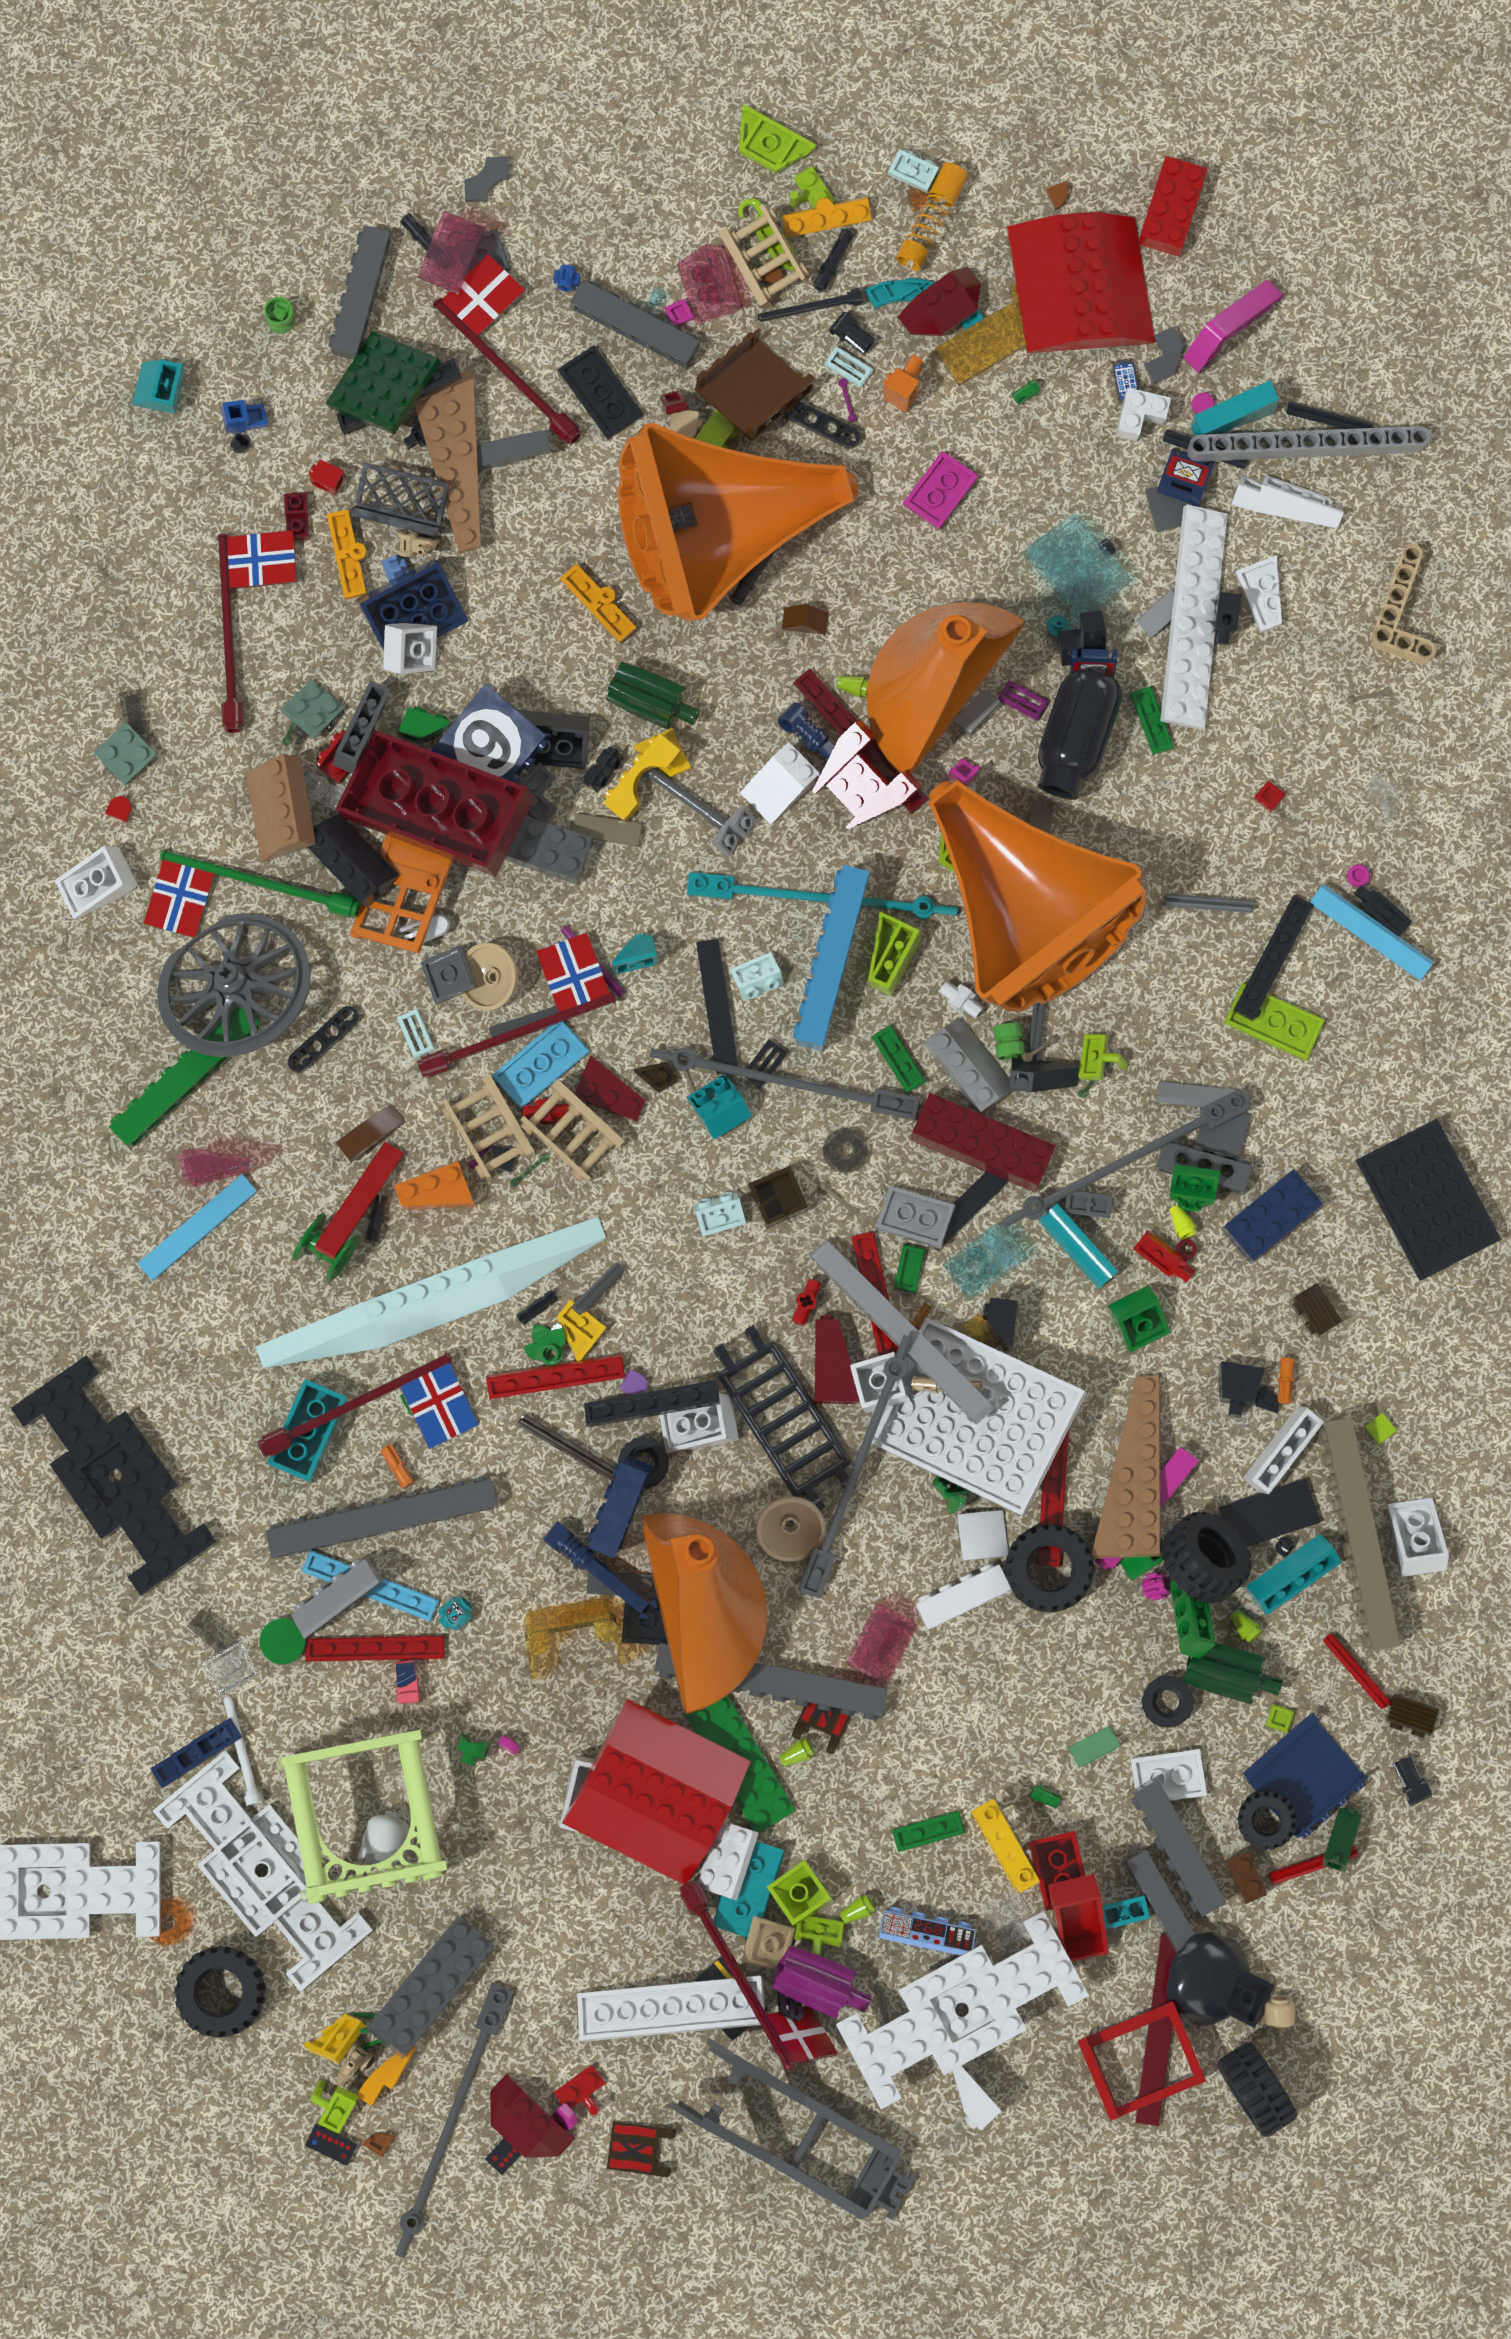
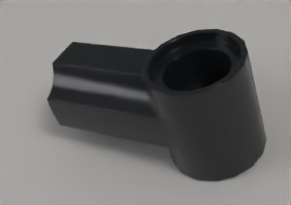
[829,312,875,355]
[1392,1756,1432,1806]

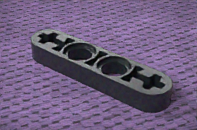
[783,402,860,449]
[288,1006,359,1073]

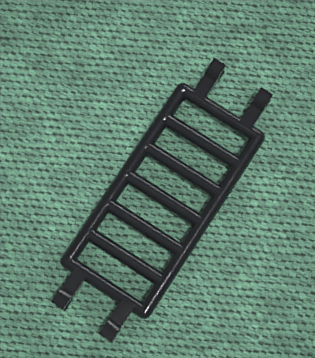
[713,1325,856,1511]

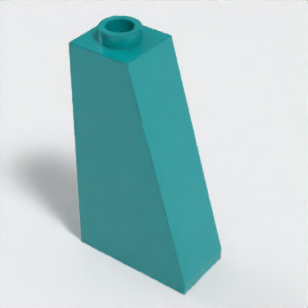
[1191,380,1279,436]

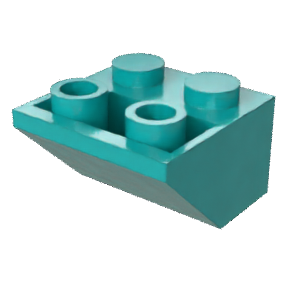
[132,359,186,414]
[686,1074,752,1140]

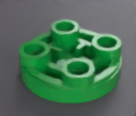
[259,1618,306,1665]

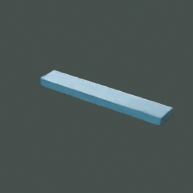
[1310,884,1434,981]
[137,1174,257,1281]
[302,1550,439,1622]

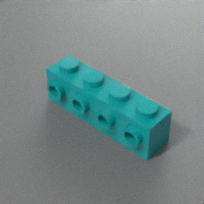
[1245,1534,1342,1616]

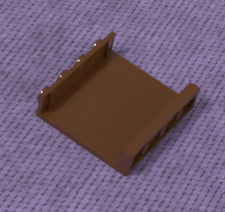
[695,328,816,441]

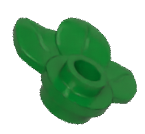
[524,1323,566,1365]

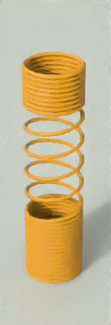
[896,162,969,271]

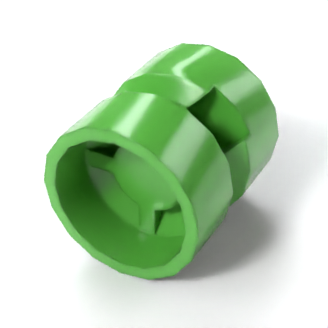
[264,297,295,334]
[993,1023,1026,1060]

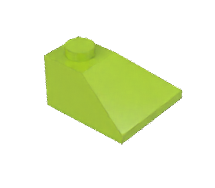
[767,1860,834,1926]

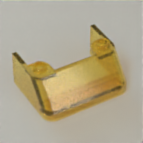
[523,1598,625,1681]

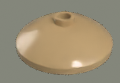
[461,943,518,1011]
[756,1496,826,1562]

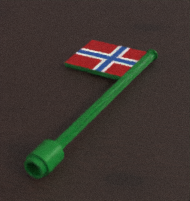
[143,849,361,938]

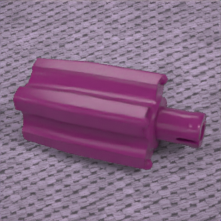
[772,1945,871,2018]

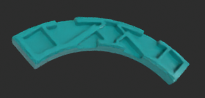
[864,278,985,332]

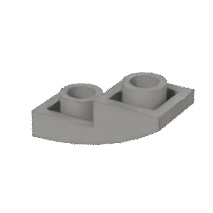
[1137,589,1174,637]
[712,806,756,856]

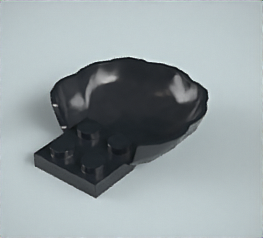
[1166,1932,1274,2028]

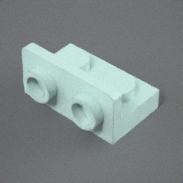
[888,149,939,193]
[730,952,784,1001]
[693,1192,746,1236]

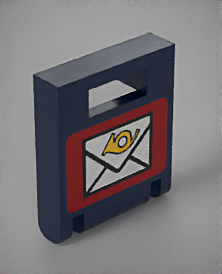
[1157,448,1214,507]
[1069,648,1118,679]

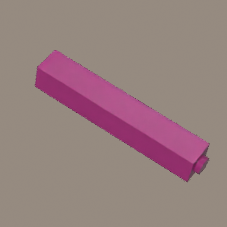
[1095,1447,1198,1570]

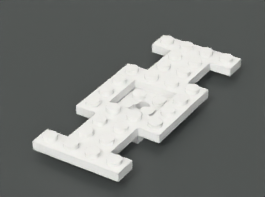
[153,1750,373,1992]
[0,1842,161,1940]
[836,1911,1089,2109]

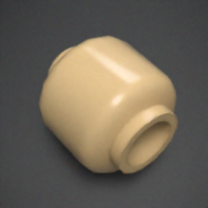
[1265,1995,1296,2032]

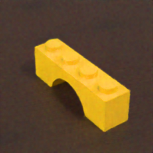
[603,733,684,821]

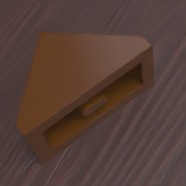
[781,604,829,635]

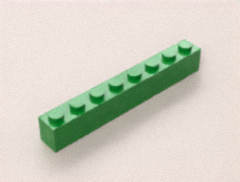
[109,1007,262,1149]

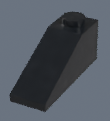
[1009,1057,1080,1092]

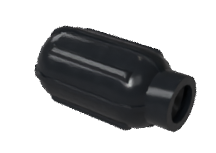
[1037,668,1122,800]

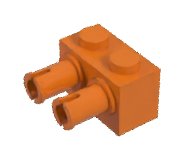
[882,355,923,413]

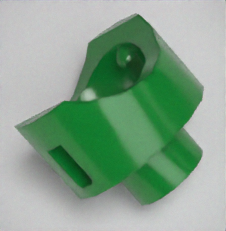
[456,1733,491,1766]

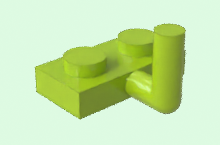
[790,166,835,209]
[1079,1034,1129,1080]
[794,1917,844,1955]
[310,2080,359,2134]

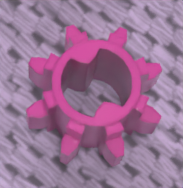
[1141,1571,1171,1601]

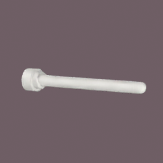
[223,1696,264,1806]

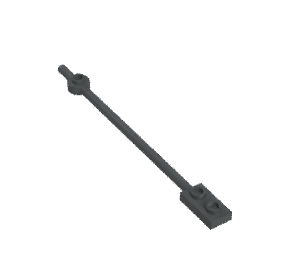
[650,1048,919,1121]
[1002,1088,1251,1227]
[798,1334,912,1599]
[395,1983,514,2258]

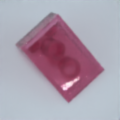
[418,211,485,295]
[178,1148,256,1189]

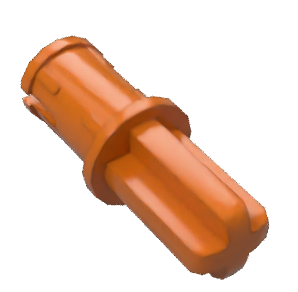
[1277,1358,1295,1404]
[381,1444,415,1489]

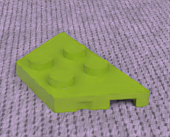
[739,104,816,174]

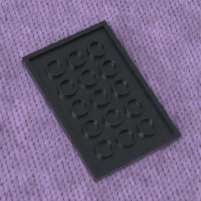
[1355,1119,1502,1282]

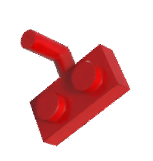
[553,2065,605,2115]

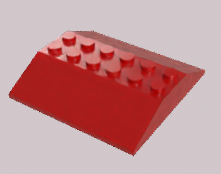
[1007,212,1155,354]
[562,1698,751,1884]

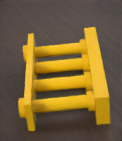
[971,1799,1040,1893]

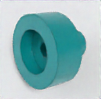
[1047,615,1069,639]

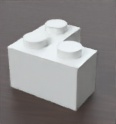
[1115,388,1171,441]

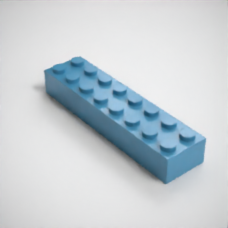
[793,865,869,1052]

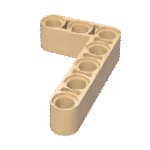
[1371,544,1436,665]

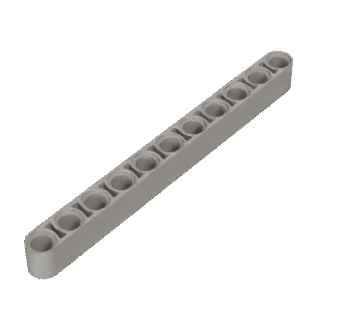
[1187,426,1430,462]
[809,1240,994,1424]

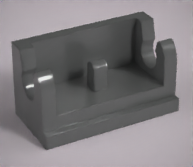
[1064,1190,1113,1218]

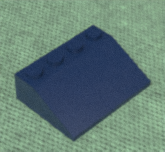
[356,558,468,651]

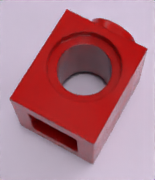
[309,459,345,495]

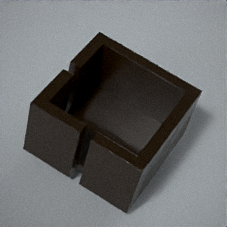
[748,1166,808,1229]

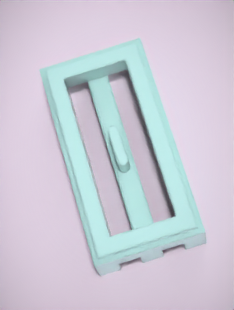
[824,346,873,388]
[397,1009,435,1059]

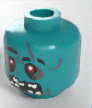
[439,1596,473,1631]

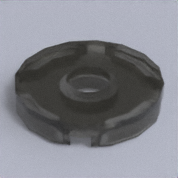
[823,1128,868,1173]

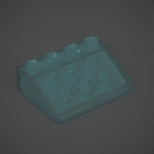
[1022,513,1133,621]

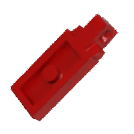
[1134,1230,1195,1283]

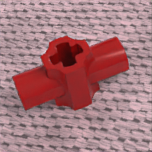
[522,1099,569,1125]
[791,1279,821,1327]

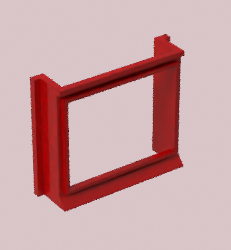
[1077,2001,1207,2121]

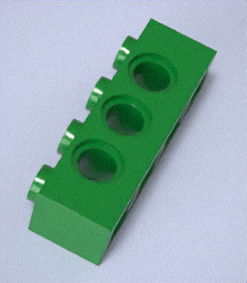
[1169,1578,1216,1659]

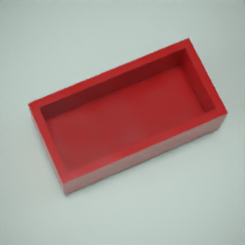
[1138,156,1208,257]
[1048,1874,1109,1962]

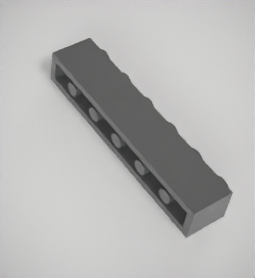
[328,225,391,360]
[570,280,700,370]
[1131,1778,1226,1917]

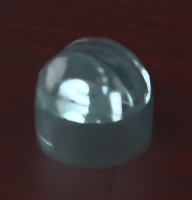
[648,287,666,307]

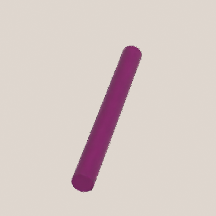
[560,925,626,998]

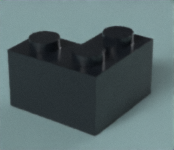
[1057,610,1106,666]

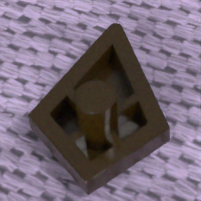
[634,1062,678,1093]

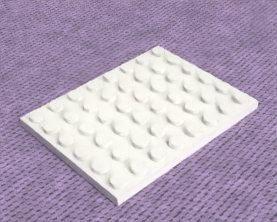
[872,1317,1087,1517]

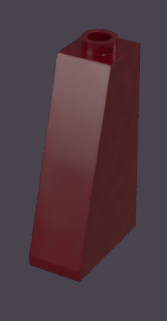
[814,1315,860,1404]

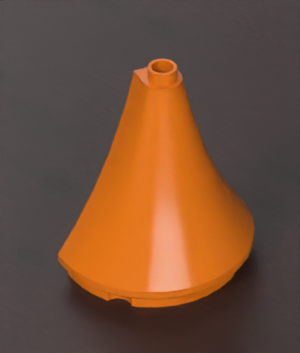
[617,423,858,622]
[867,602,1025,775]
[928,779,1147,1012]
[641,1513,767,1714]

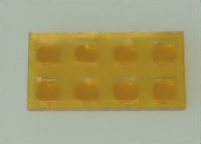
[935,304,1026,386]

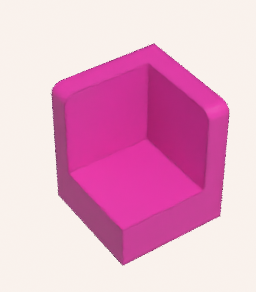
[948,758,981,787]

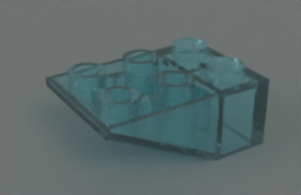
[942,1222,1029,1301]

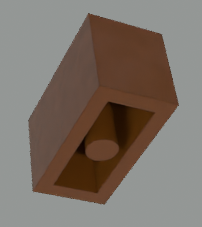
[1225,1851,1267,1904]

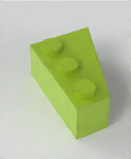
[868,912,923,997]

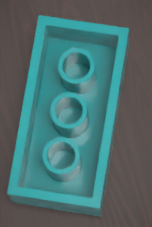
[267,1379,349,1484]

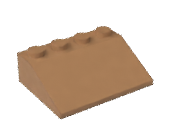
[246,754,316,862]

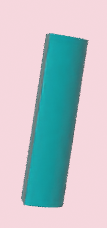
[1038,1203,1118,1289]

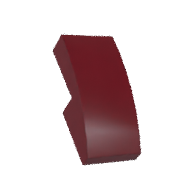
[284,492,309,541]

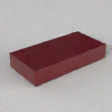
[659,390,688,415]

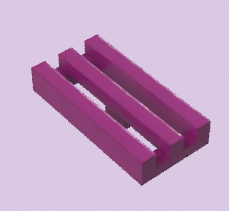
[998,680,1048,721]

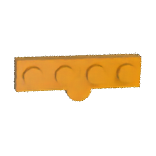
[781,197,872,238]
[327,509,367,600]
[560,563,636,644]

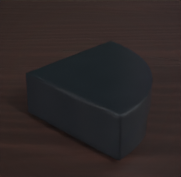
[492,1146,514,1173]
[1255,1384,1278,1414]

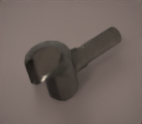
[291,725,307,757]

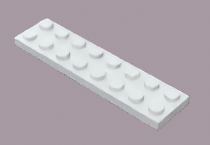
[577,1976,765,2042]

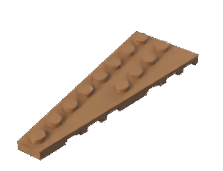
[414,370,481,554]
[1092,1376,1161,1559]

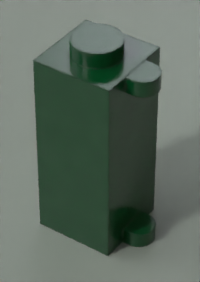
[1323,1807,1362,1873]

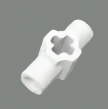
[938,980,983,1018]

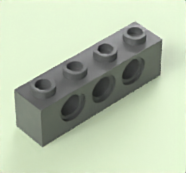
[333,680,391,774]
[1155,1140,1252,1195]

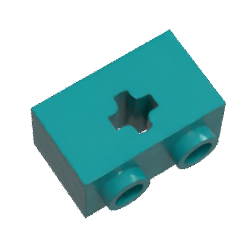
[1102,1896,1150,1929]

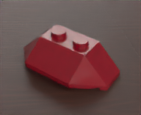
[897,266,981,336]
[490,2074,575,2158]

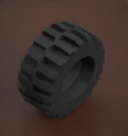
[1161,1512,1252,1603]
[1005,1524,1095,1612]
[174,1947,267,2038]
[1217,2042,1298,2137]

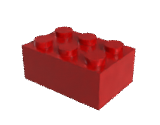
[1028,1831,1086,1911]

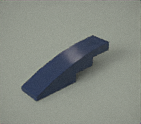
[150,1718,242,1789]

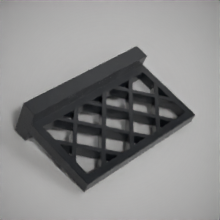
[351,462,450,537]

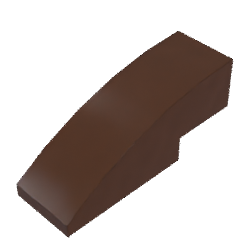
[335,1105,405,1163]

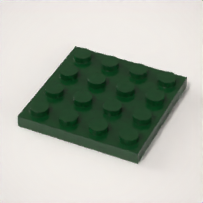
[325,331,441,435]

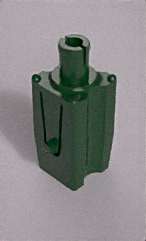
[606,661,700,730]
[1183,1643,1283,1704]

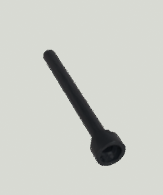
[757,287,863,322]

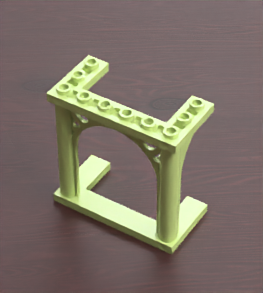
[276,1730,447,1904]

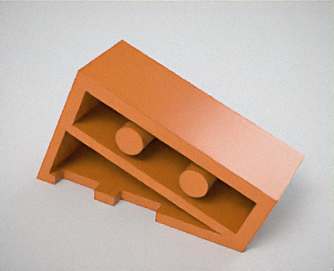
[394,1161,475,1210]

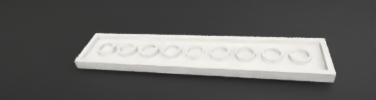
[1160,504,1227,730]

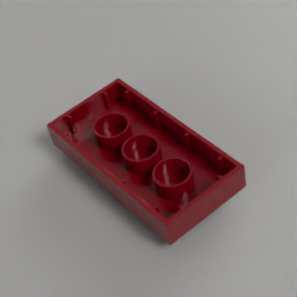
[335,730,535,877]

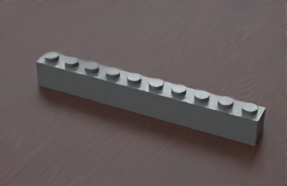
[265,1476,499,1559]
[654,1643,888,1721]

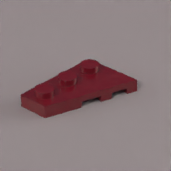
[575,1055,645,1122]

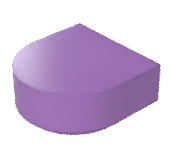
[619,1369,647,1395]

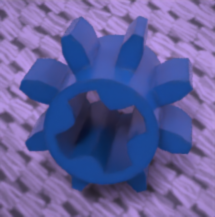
[553,265,580,292]

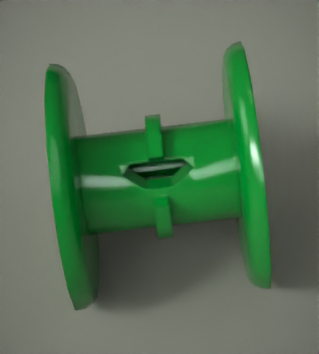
[292,1212,360,1284]

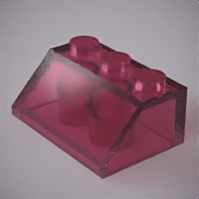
[677,244,743,324]
[845,1602,918,1686]

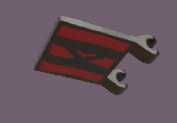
[792,1703,850,1754]
[607,2121,676,2177]

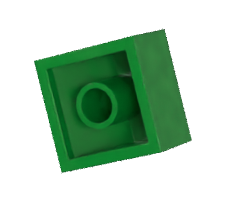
[1107,1286,1170,1353]

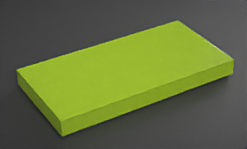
[1224,982,1325,1061]

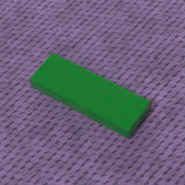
[1130,686,1174,756]
[871,1024,926,1094]
[892,1811,965,1852]

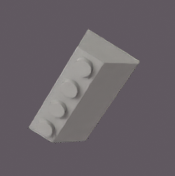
[925,1018,1013,1114]
[291,1558,384,1638]

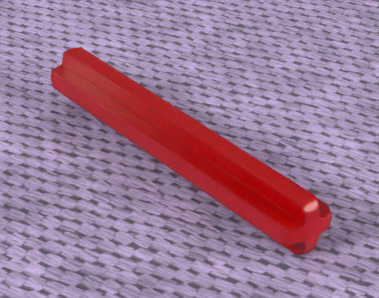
[1323,1633,1391,1709]
[1268,1846,1358,1885]

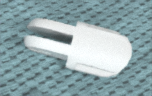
[399,914,450,943]

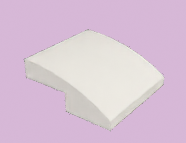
[957,1510,1008,1561]

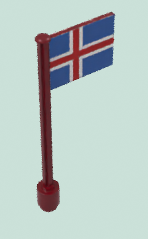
[257,1352,479,1458]

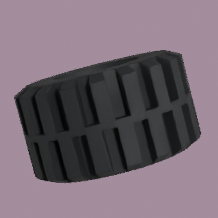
[1238,1789,1297,1850]

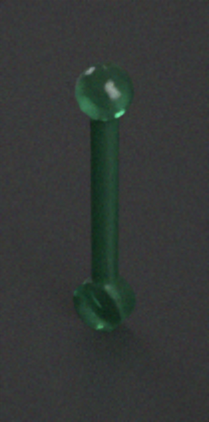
[282,721,295,746]
[1078,1062,1111,1098]
[510,1153,549,1187]

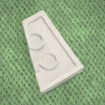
[1235,555,1282,634]

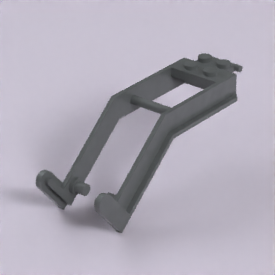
[669,2038,917,2220]

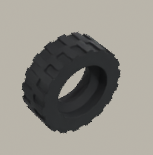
[618,1437,669,1488]
[1141,1676,1194,1728]

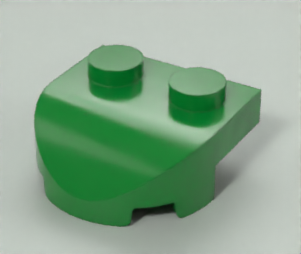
[1170,1164,1220,1212]

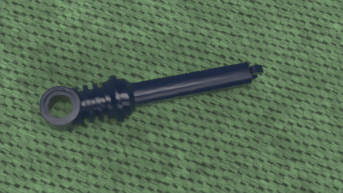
[777,702,835,760]
[542,1521,657,1619]

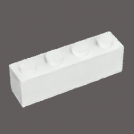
[1243,1406,1324,1494]
[915,1563,1011,1631]

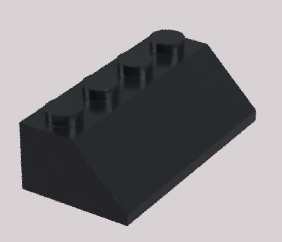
[518,710,590,769]
[307,813,400,908]

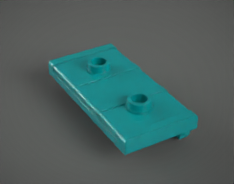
[713,1841,785,1938]

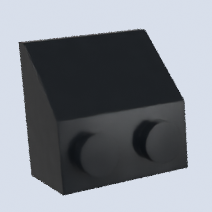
[982,1297,1018,1352]

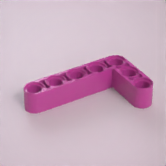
[1183,279,1284,374]

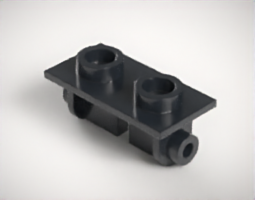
[582,746,624,794]

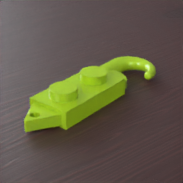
[738,198,795,272]

